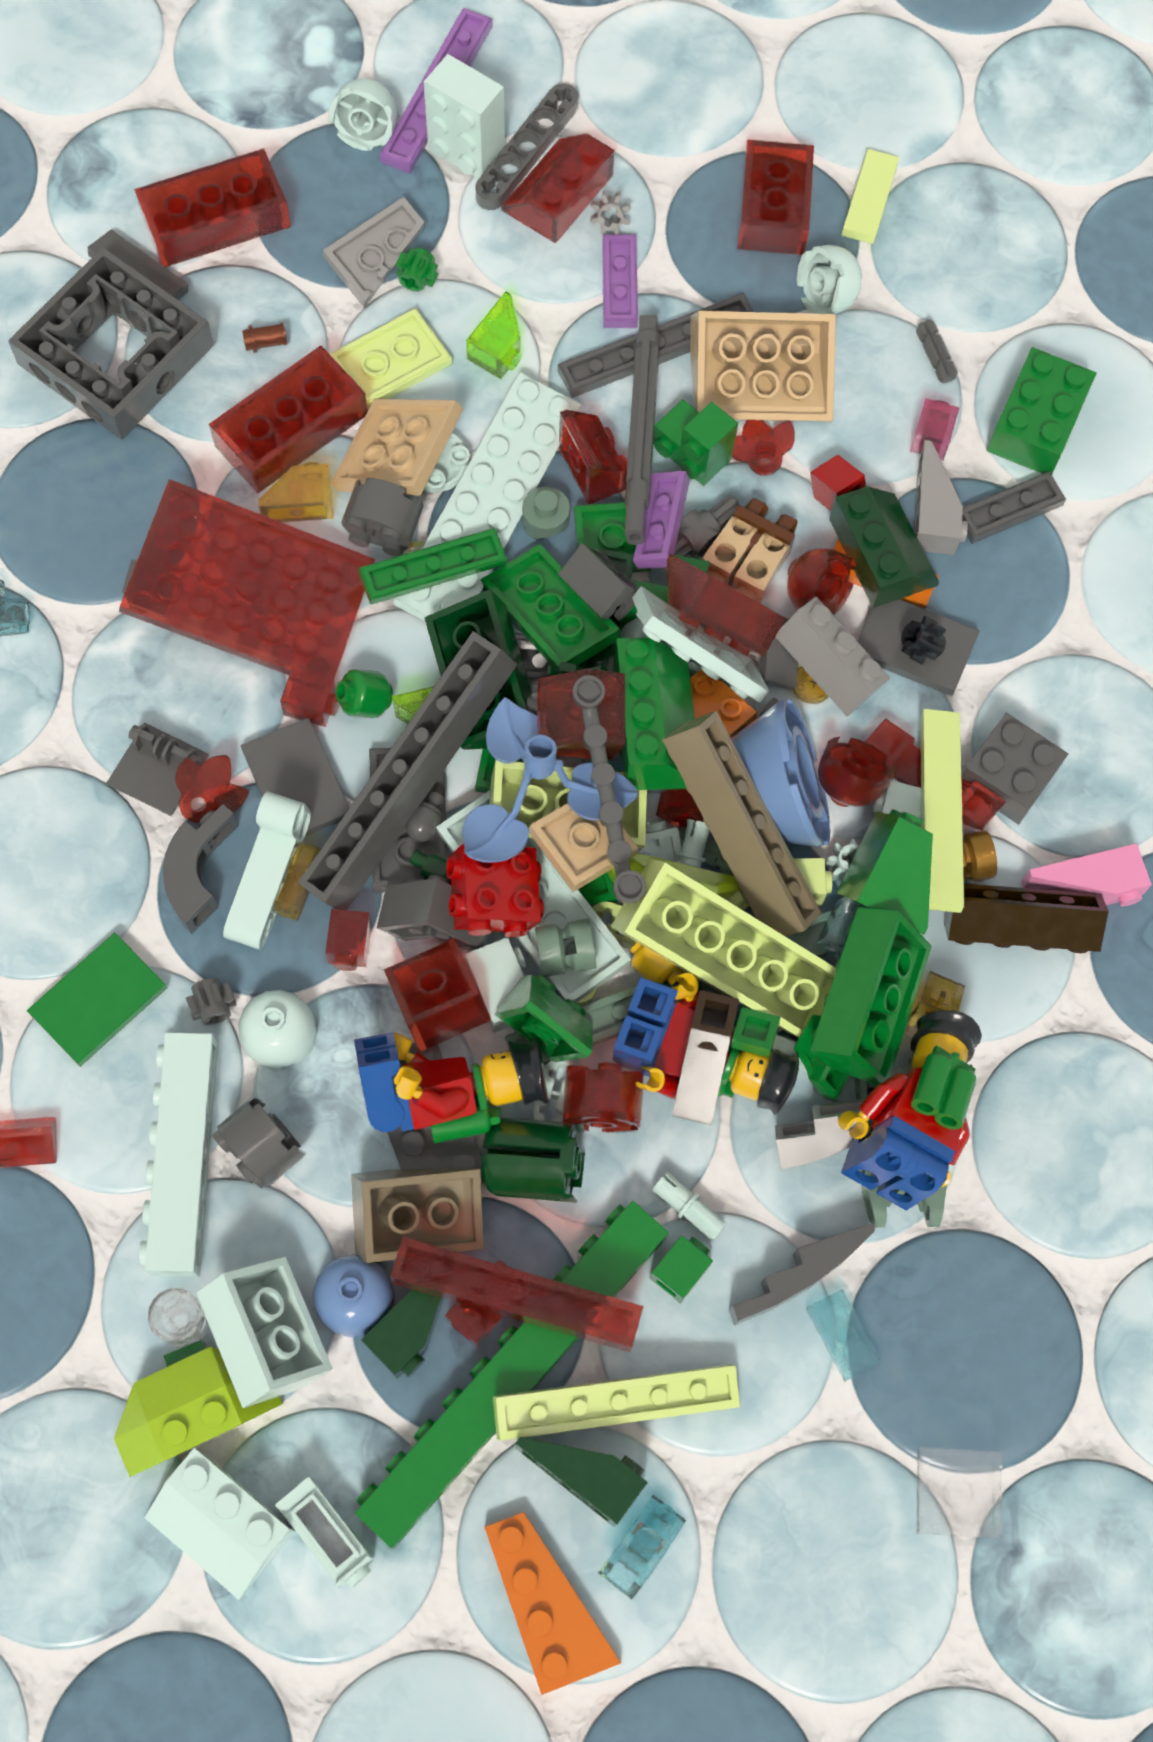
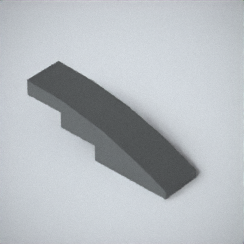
[729,1223,875,1326]

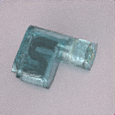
[0,579,30,636]

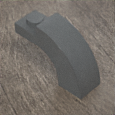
[163,804,238,934]

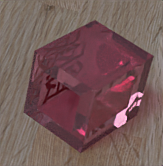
[910,398,960,460]

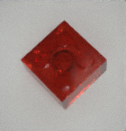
[384,938,491,1052]

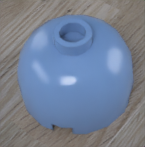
[313,1255,395,1338]

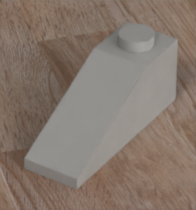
[913,440,968,555]

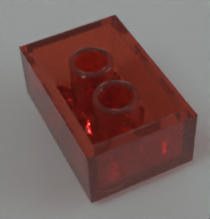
[737,139,814,255]

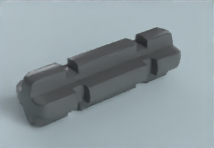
[916,320,958,384]

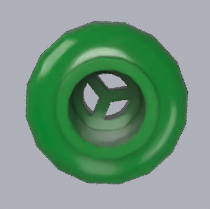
[336,669,393,718]

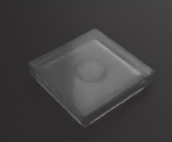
[917,1447,1002,1539]

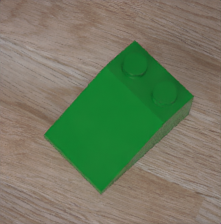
[494,974,593,1062]

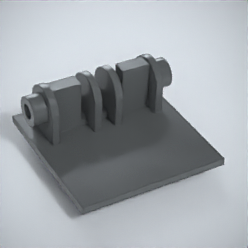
[106,722,209,816]

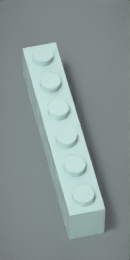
[139,1033,218,1277]

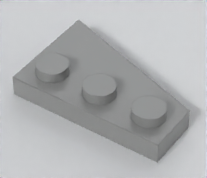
[323,197,424,308]

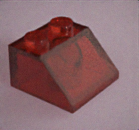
[559,409,628,505]
[537,669,625,761]

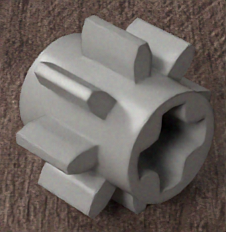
[590,190,631,235]

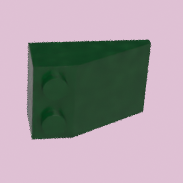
[515,1437,648,1527]

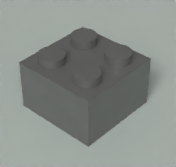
[961,712,1069,825]

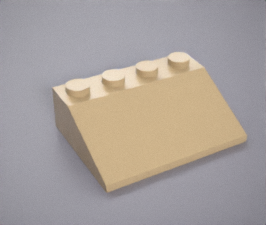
[690,311,836,422]

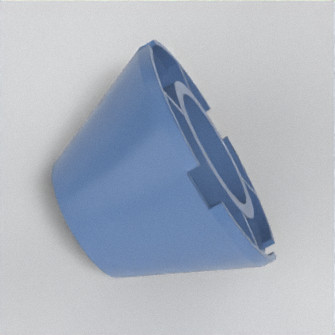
[731,699,831,847]

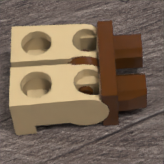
[702,498,798,608]

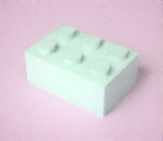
[424,54,505,179]
[196,1256,333,1408]

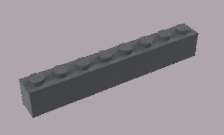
[298,631,518,913]

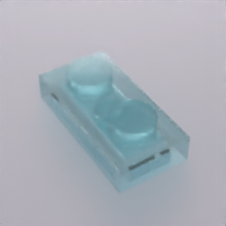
[806,1289,882,1382]

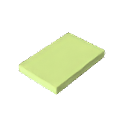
[327,308,452,412]

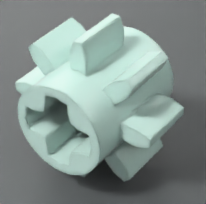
[826,839,859,882]

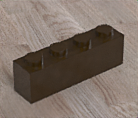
[944,884,1109,954]

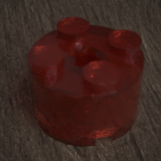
[563,1062,644,1133]

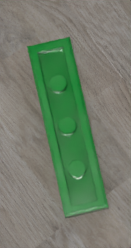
[358,528,508,605]

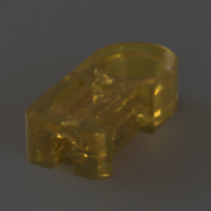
[274,843,321,921]

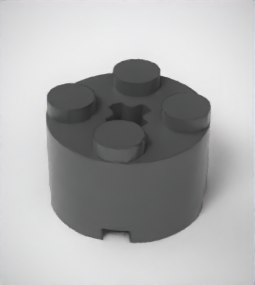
[341,478,423,557]
[212,1095,306,1188]

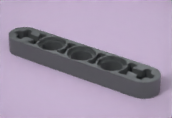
[475,83,578,210]

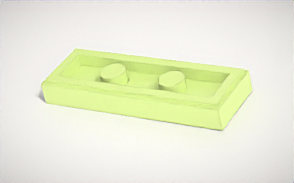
[841,149,900,244]

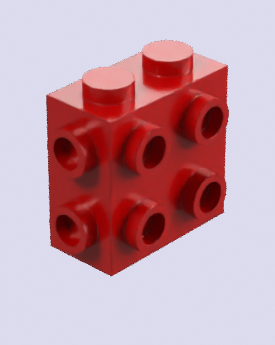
[446,843,544,937]

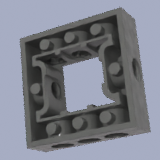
[8,247,214,440]

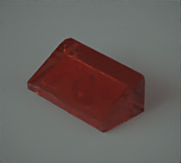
[0,1117,57,1168]

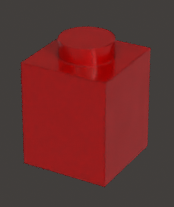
[810,455,866,511]

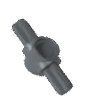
[660,496,739,571]

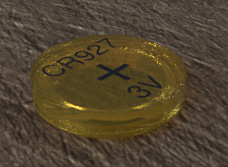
[792,666,829,704]

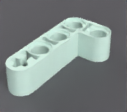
[223,791,311,950]

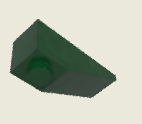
[361,1252,456,1379]

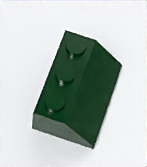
[829,486,939,608]

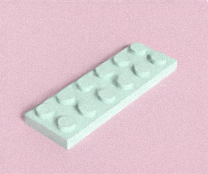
[436,790,631,1003]

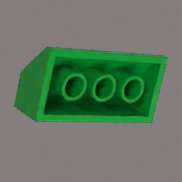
[614,637,695,790]
[810,907,932,1086]

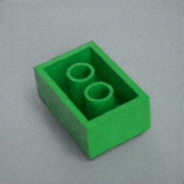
[986,347,1097,475]

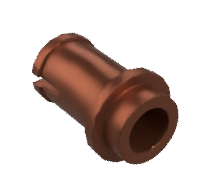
[242,323,287,353]

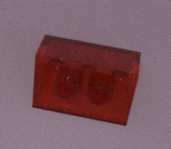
[501,133,615,244]
[667,553,786,657]

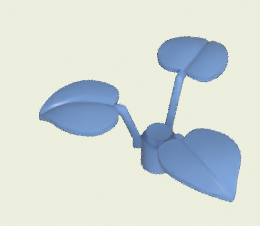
[463,697,638,863]

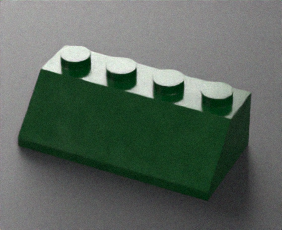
[424,589,532,750]

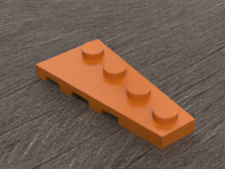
[484,1512,621,1695]

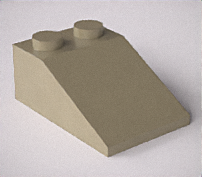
[351,1168,484,1263]

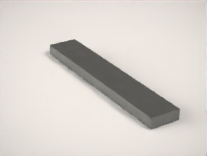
[557,293,754,398]

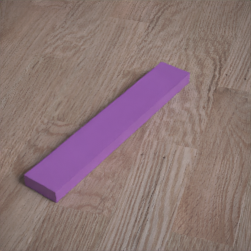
[380,8,493,174]

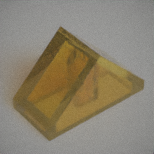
[908,971,965,1028]

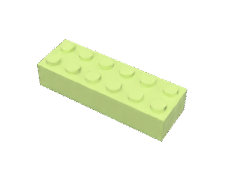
[611,859,836,1039]

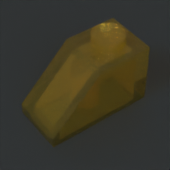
[258,462,334,523]

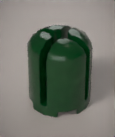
[480,1118,585,1203]

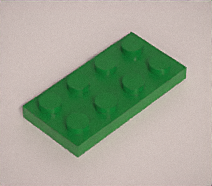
[480,544,621,669]

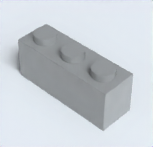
[774,597,890,716]

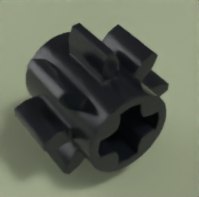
[901,616,946,665]

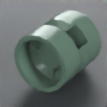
[535,919,597,977]

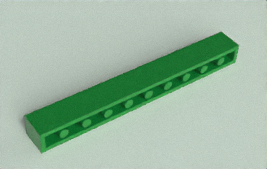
[355,1200,669,1549]

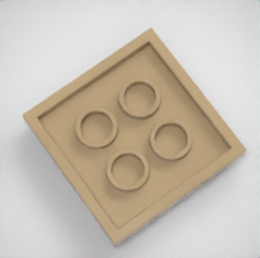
[331,399,463,496]

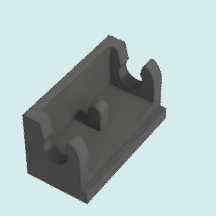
[558,543,639,621]

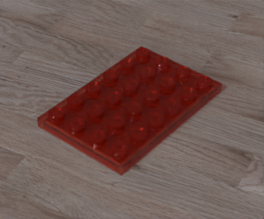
[118,479,376,690]

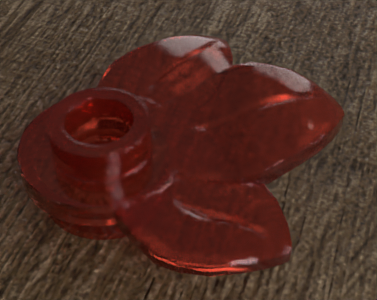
[732,420,795,476]
[175,755,249,823]

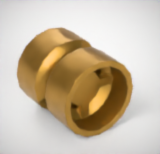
[963,830,997,882]

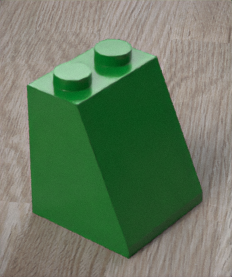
[836,809,933,935]

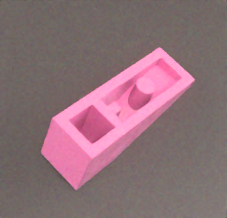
[1021,843,1152,907]

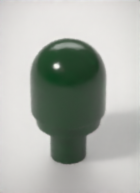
[409,849,451,885]

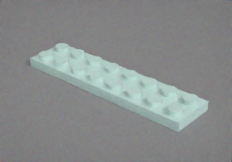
[393,372,581,621]

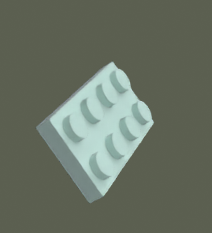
[632,586,769,703]

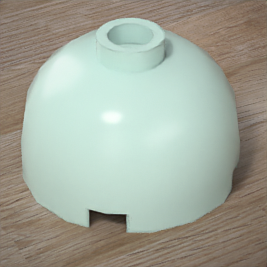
[329,78,398,151]
[797,245,862,314]
[239,990,317,1070]

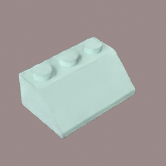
[145,1448,295,1600]

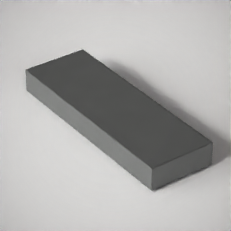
[88,229,188,300]
[962,471,1066,544]

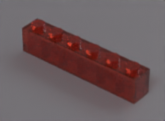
[390,1237,643,1353]

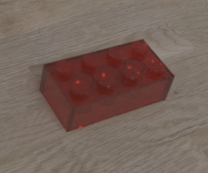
[134,148,291,267]
[209,345,368,494]

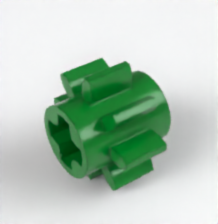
[395,248,438,292]

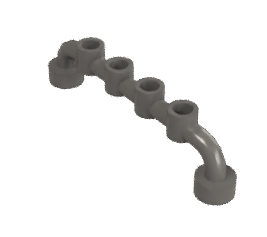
[572,675,646,904]

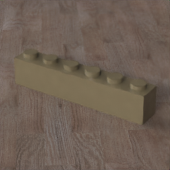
[663,711,821,936]

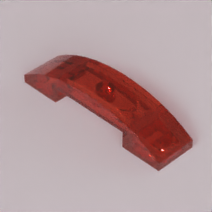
[863,718,1006,831]

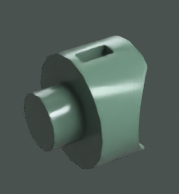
[522,486,570,539]

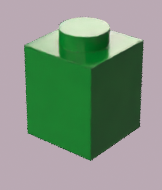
[650,1235,713,1304]

